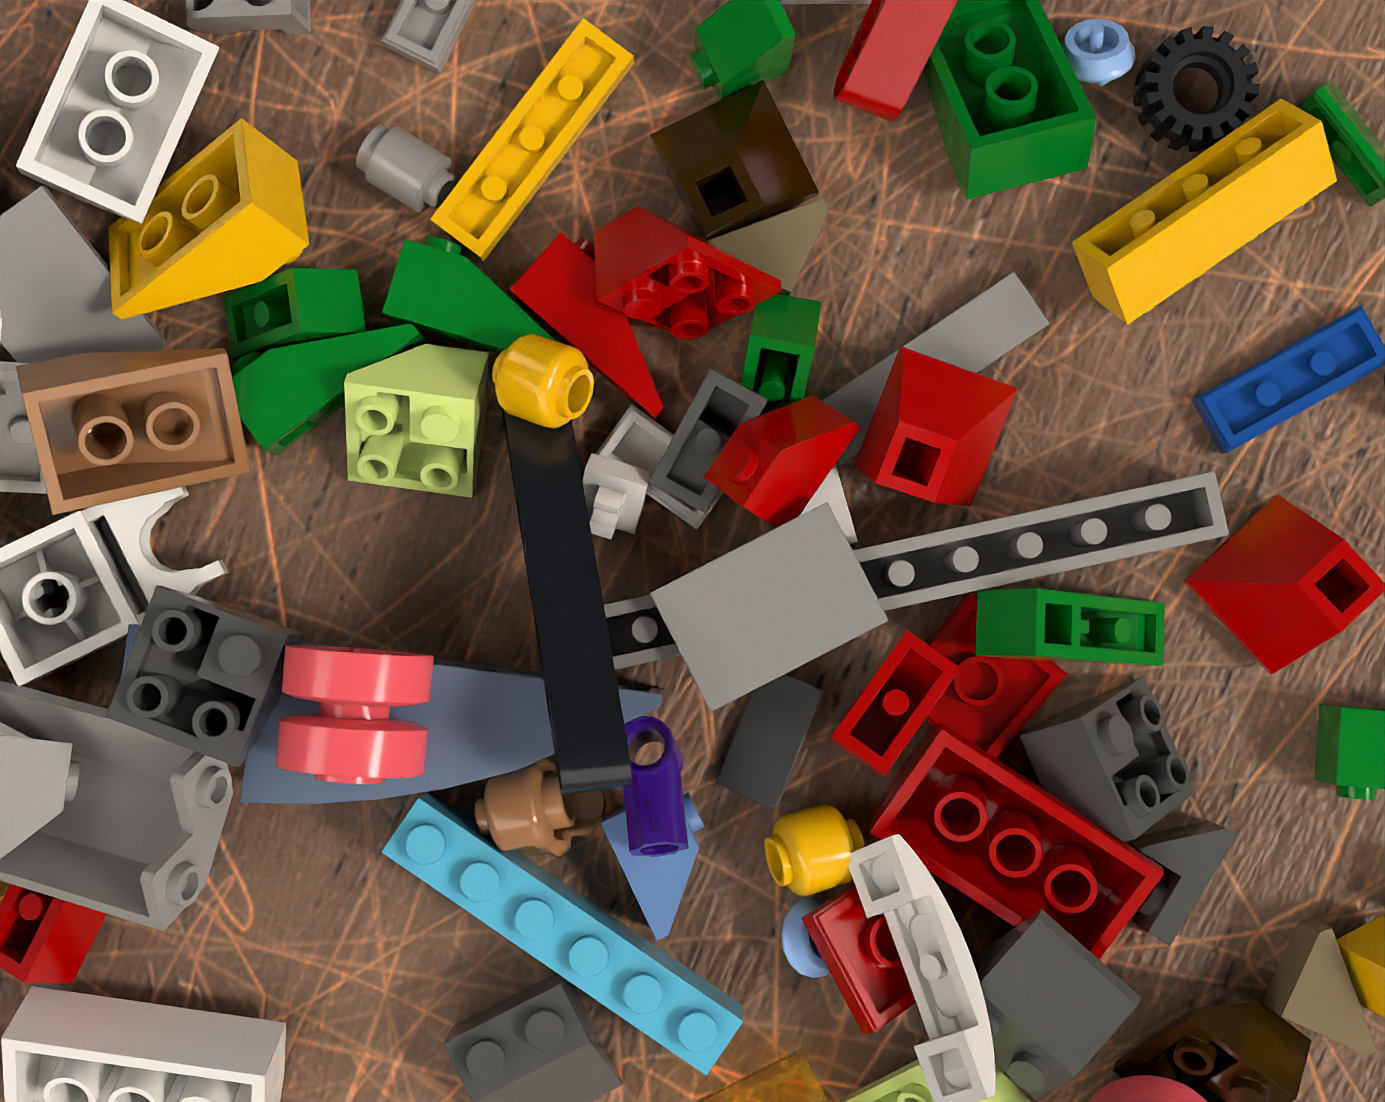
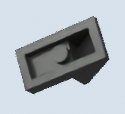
[649,368,768,513]
[1125,821,1237,946]

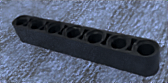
[501,407,632,796]

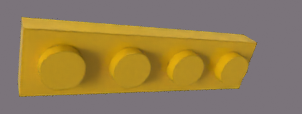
[430,18,635,262]

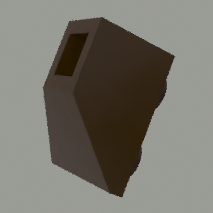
[650,80,819,241]
[1112,1001,1312,1102]

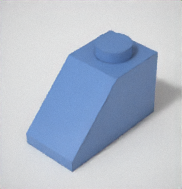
[601,792,705,941]

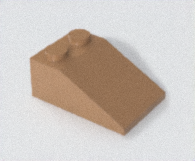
[16,348,251,515]

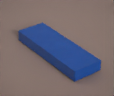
[1191,306,1385,454]

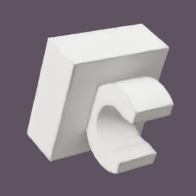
[582,453,652,539]

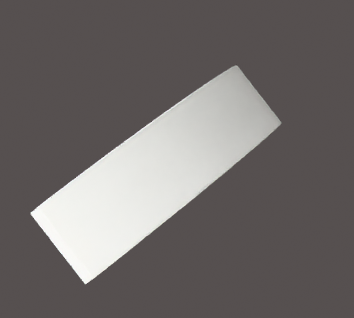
[849,834,996,1102]

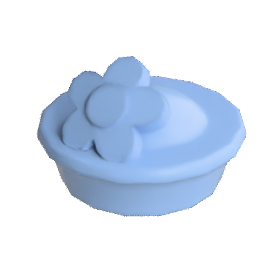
[1060,19,1136,87]
[781,897,830,978]

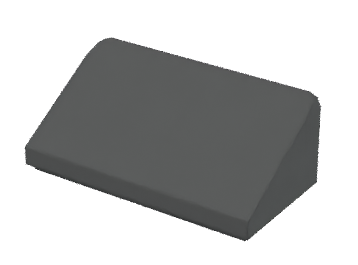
[716,674,823,810]

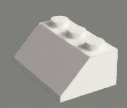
[16,0,220,224]

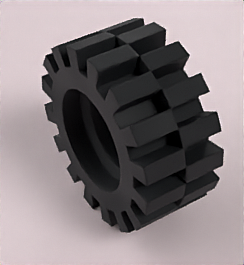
[1133,26,1260,152]

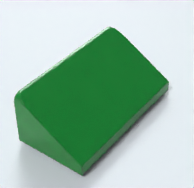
[1297,81,1385,206]

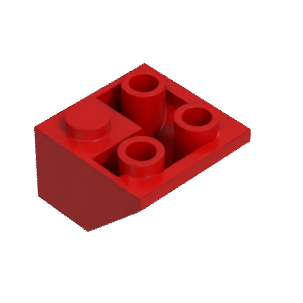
[594,206,781,341]
[854,346,1018,507]
[1183,495,1385,674]

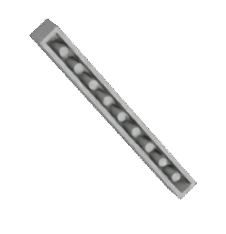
[604,471,1229,670]

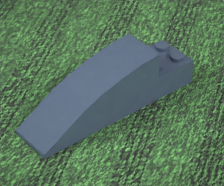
[121,624,664,804]

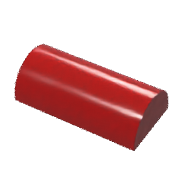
[869,722,1164,960]

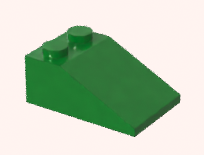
[923,0,1096,200]

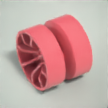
[275,645,434,784]

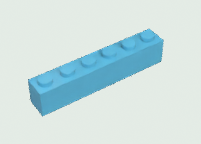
[382,791,743,1076]

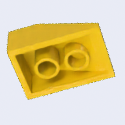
[108,118,309,320]

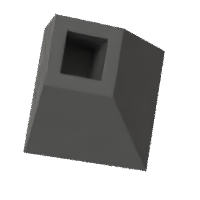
[106,585,305,767]
[1020,676,1195,842]

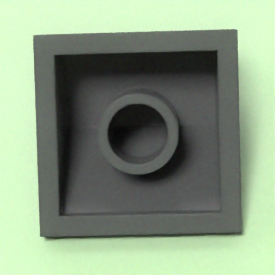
[972,909,1141,1100]
[443,973,623,1102]

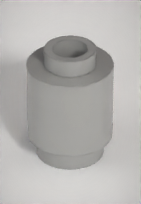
[356,124,455,213]

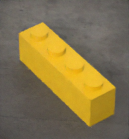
[1071,98,1337,325]

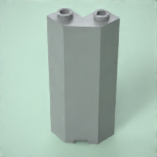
[0,681,234,931]

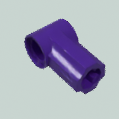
[623,716,689,857]

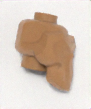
[475,758,606,858]

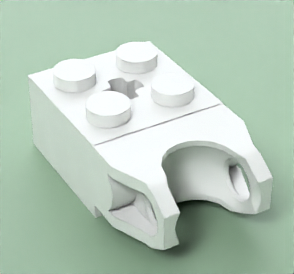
[0,486,229,687]

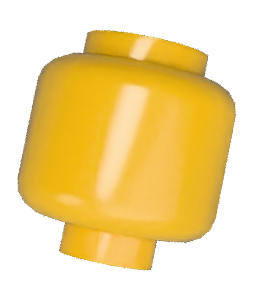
[492,334,594,429]
[764,804,864,897]

